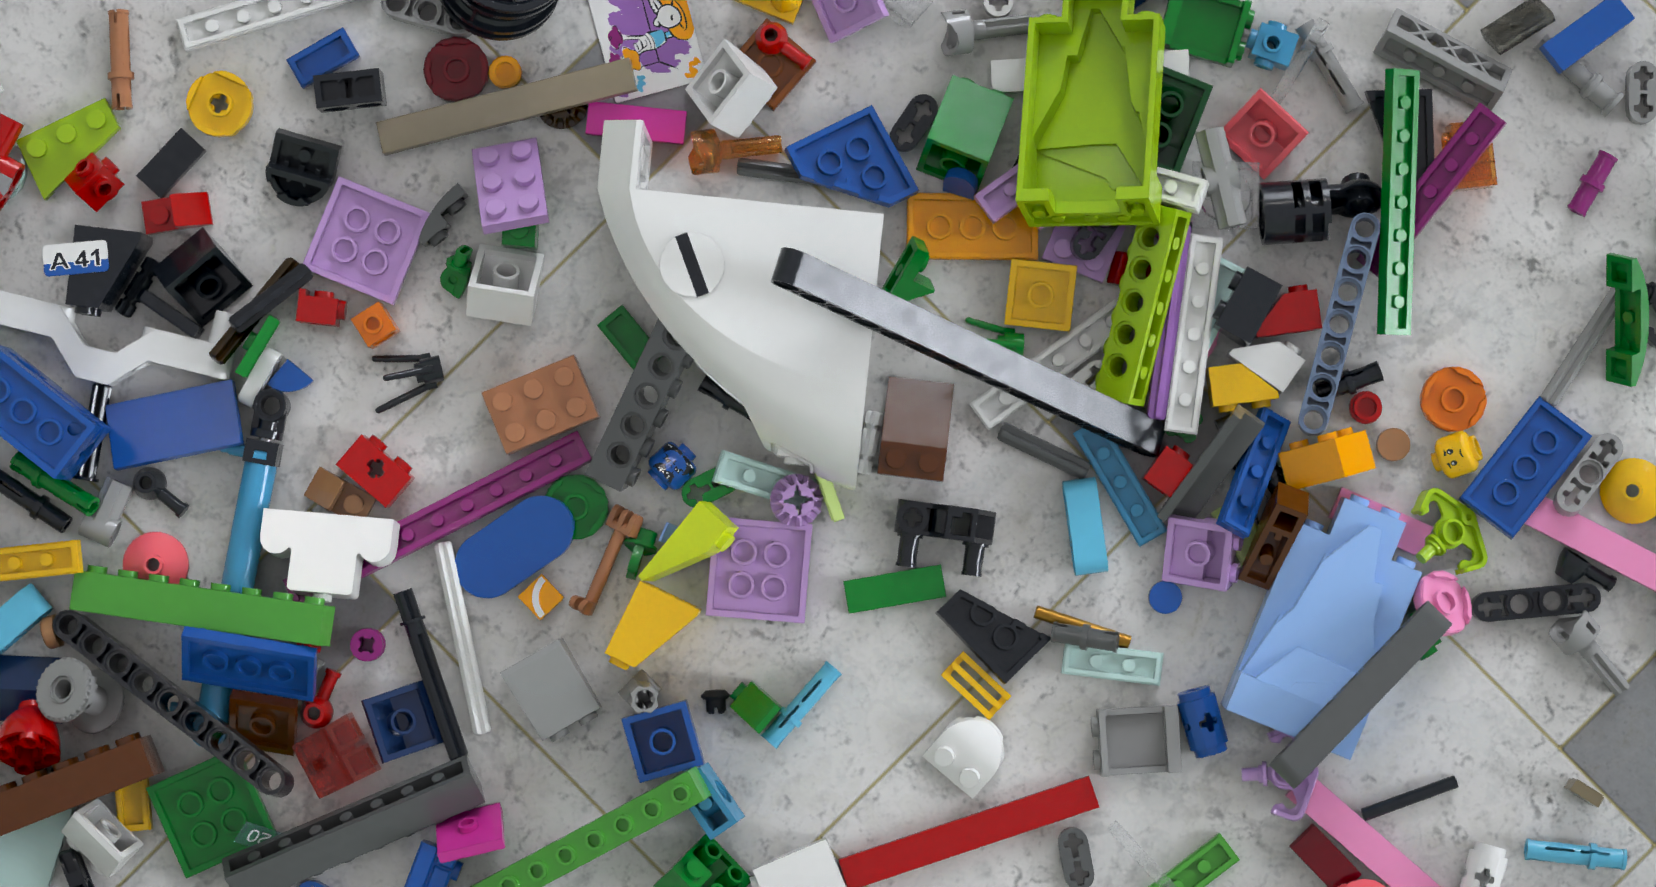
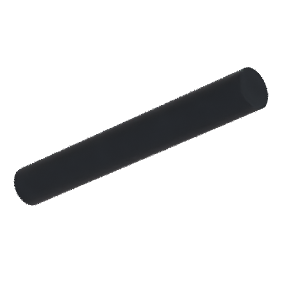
[1361,775,1458,821]

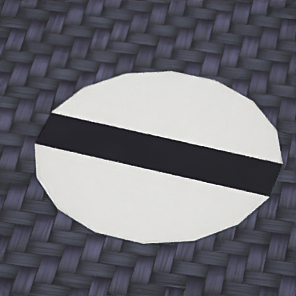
[660,232,725,297]

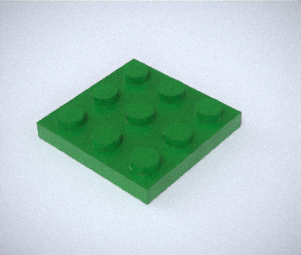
[146,757,278,879]

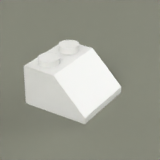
[685,39,778,138]
[466,244,545,326]
[61,798,144,878]

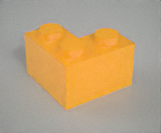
[1278,427,1376,489]

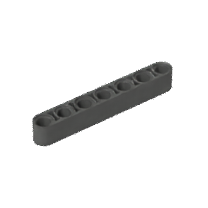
[1269,601,1452,789]

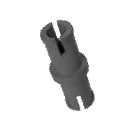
[1051,621,1120,653]

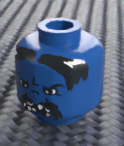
[647,442,697,491]

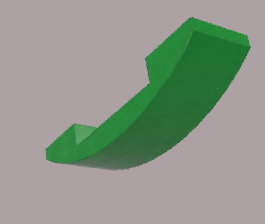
[1606,253,1649,387]

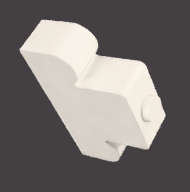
[260,508,400,603]

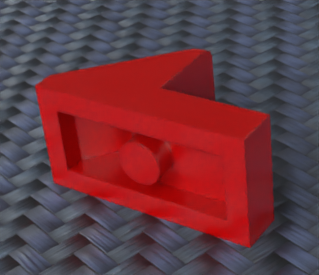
[141,192,213,235]

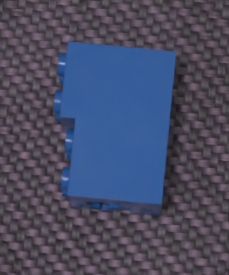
[0,345,111,481]

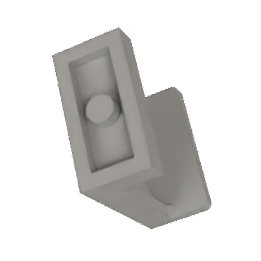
[1091,705,1182,777]

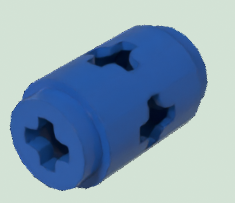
[1177,685,1228,758]

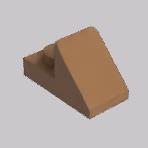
[304,466,377,517]

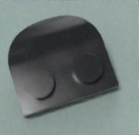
[265,128,342,207]

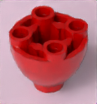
[0,700,61,775]

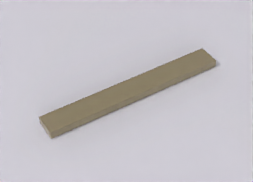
[376,57,638,156]

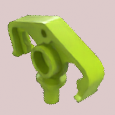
[1411,488,1488,575]

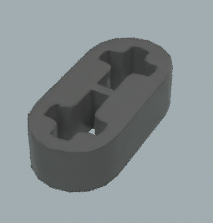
[1058,827,1094,887]

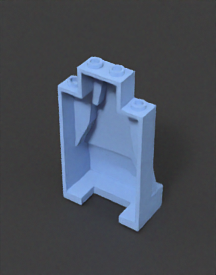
[1221,494,1422,760]

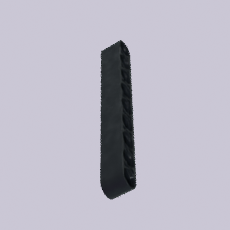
[53,610,294,798]

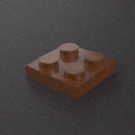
[229,689,298,756]

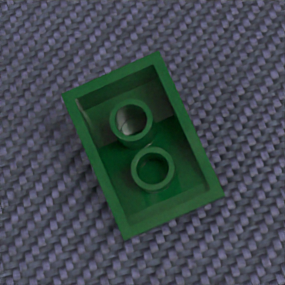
[1157,66,1213,173]

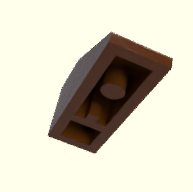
[1238,482,1309,590]

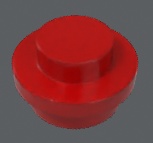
[1349,391,1382,424]

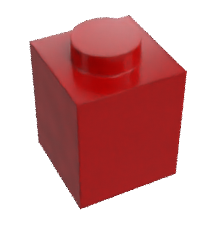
[1141,445,1193,498]

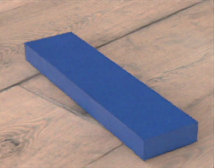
[1216,406,1291,539]

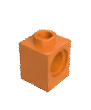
[351,301,401,349]

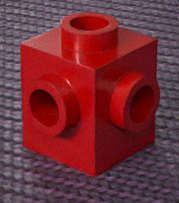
[64,152,125,212]

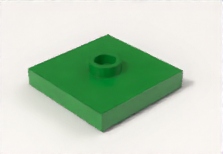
[235,314,280,378]

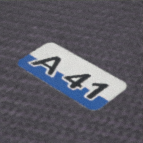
[42,240,109,277]

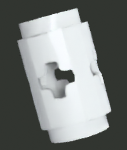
[1459,841,1508,887]

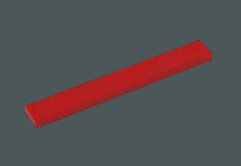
[838,775,1099,887]

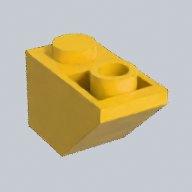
[1206,363,1279,413]

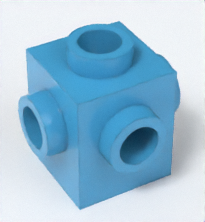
[1245,20,1299,71]

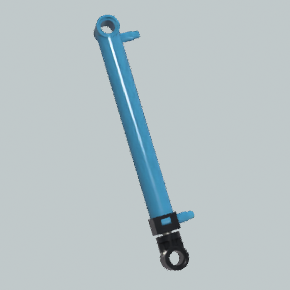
[170,389,291,747]

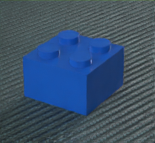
[621,699,705,783]

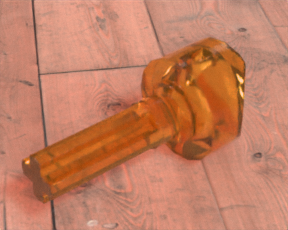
[688,129,782,175]

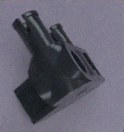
[894,499,996,577]

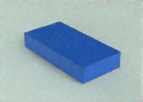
[286,27,360,89]

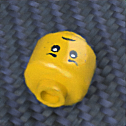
[1431,431,1483,479]

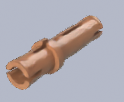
[107,9,134,110]

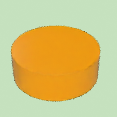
[489,56,522,89]

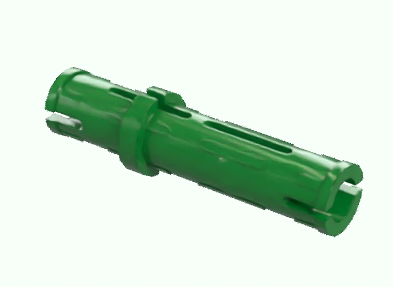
[10,452,100,517]

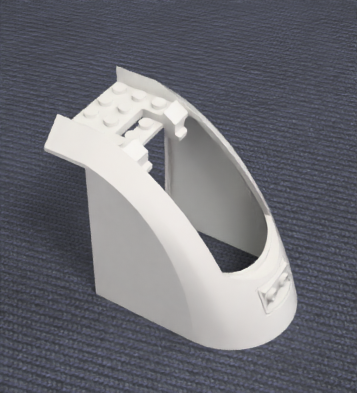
[597,120,884,491]

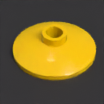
[1600,458,1656,524]

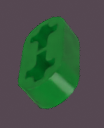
[681,467,736,508]

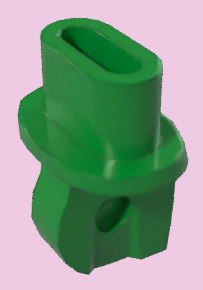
[440,245,473,299]
[623,528,658,580]

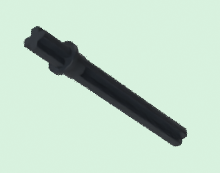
[393,588,468,761]

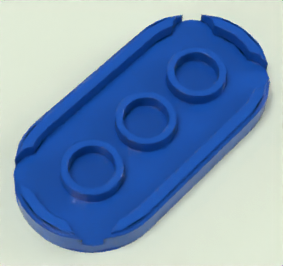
[455,496,575,598]

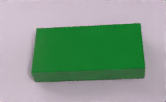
[597,305,664,370]

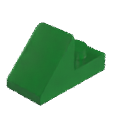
[882,236,935,301]

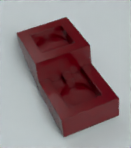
[1289,823,1362,887]

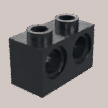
[313,68,387,113]

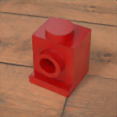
[296,288,347,327]

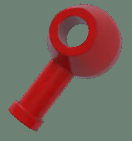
[755,22,813,71]
[300,667,342,729]

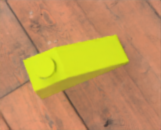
[638,501,739,581]

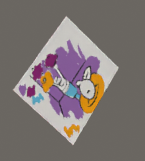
[588,0,704,103]

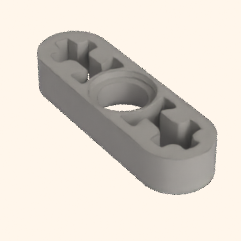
[1553,433,1623,517]

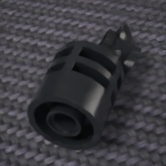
[1257,172,1381,245]

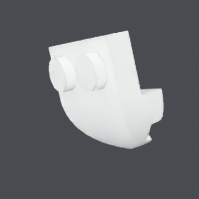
[922,716,1005,799]

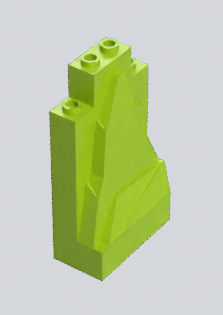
[1016,0,1166,227]

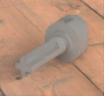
[941,9,1032,56]
[1549,610,1630,696]

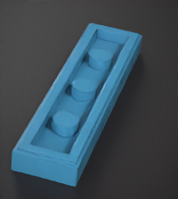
[1073,428,1167,547]

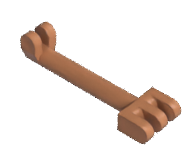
[569,504,643,616]

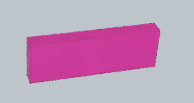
[585,102,687,145]

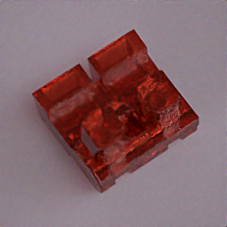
[292,712,382,799]

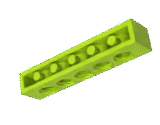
[1095,205,1192,407]

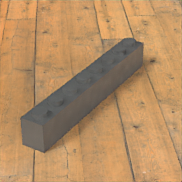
[222,755,485,887]

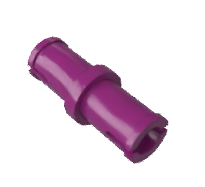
[1567,150,1618,217]

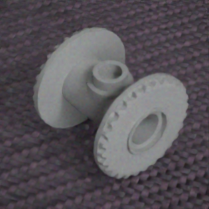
[36,657,125,734]

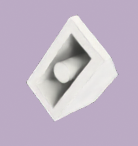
[1226,341,1306,394]

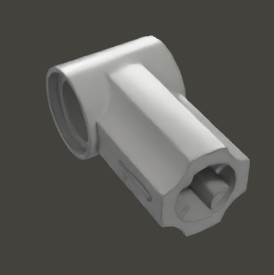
[78,477,134,548]
[618,669,662,714]

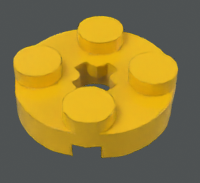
[186,71,254,138]

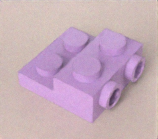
[1162,514,1244,592]

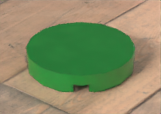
[545,475,609,539]

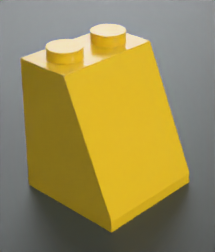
[605,581,702,670]

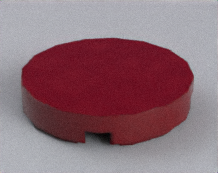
[423,37,489,102]

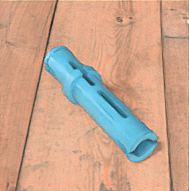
[761,661,842,749]
[1524,839,1627,870]

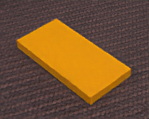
[906,193,1038,261]

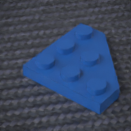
[784,105,919,208]

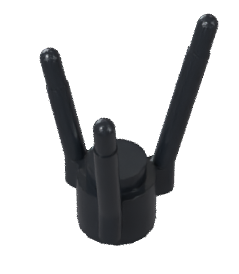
[372,353,445,414]

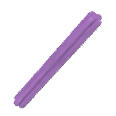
[1147,226,1191,420]

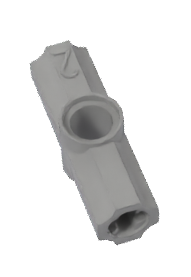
[1195,126,1247,230]

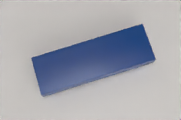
[1539,0,1635,74]

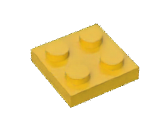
[1004,258,1078,332]

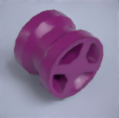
[350,628,386,661]

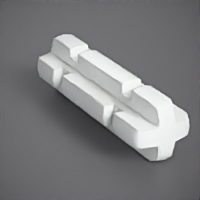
[858,410,884,475]

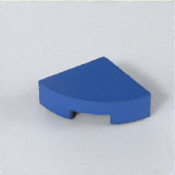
[267,359,314,392]

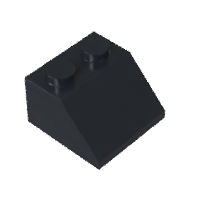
[152,227,253,327]
[1212,266,1283,347]

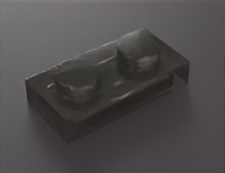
[1480,0,1556,55]

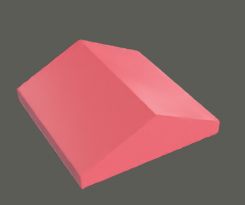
[1224,88,1309,180]

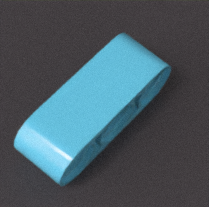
[1062,477,1108,576]
[0,583,53,655]

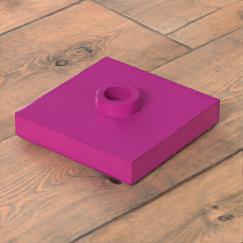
[436,802,505,863]

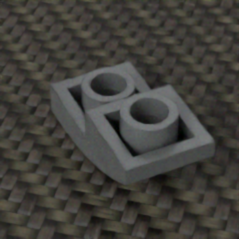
[418,183,469,247]

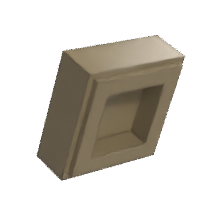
[1564,778,1604,807]

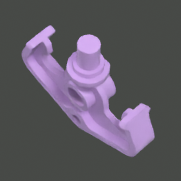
[1242,730,1319,821]

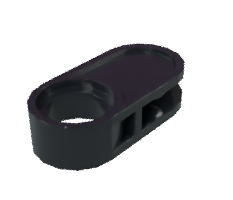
[59,848,94,887]

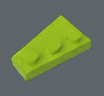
[16,98,121,201]

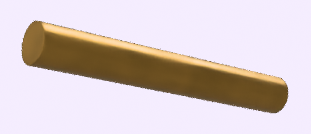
[1033,605,1132,648]

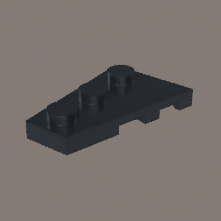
[1364,89,1434,182]
[935,589,1051,684]

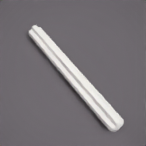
[434,541,491,735]

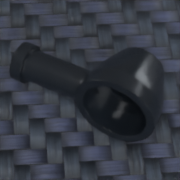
[133,467,189,518]
[1555,547,1617,592]

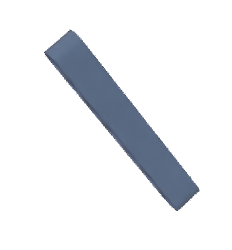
[1298,212,1380,436]

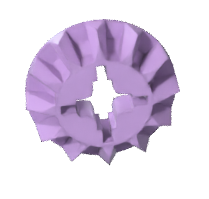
[770,474,823,527]

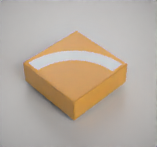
[518,574,565,620]

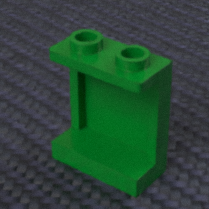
[1163,0,1255,68]

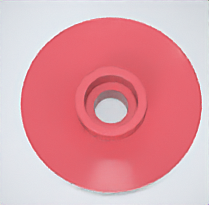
[123,532,189,584]

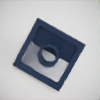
[0,655,63,724]
[361,680,443,764]

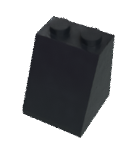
[65,225,153,317]

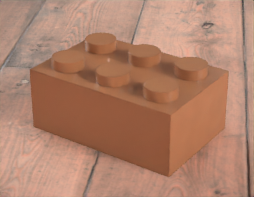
[482,355,601,455]

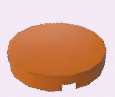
[1420,367,1487,432]

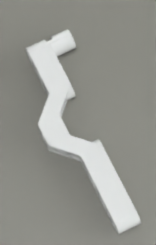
[0,290,236,386]

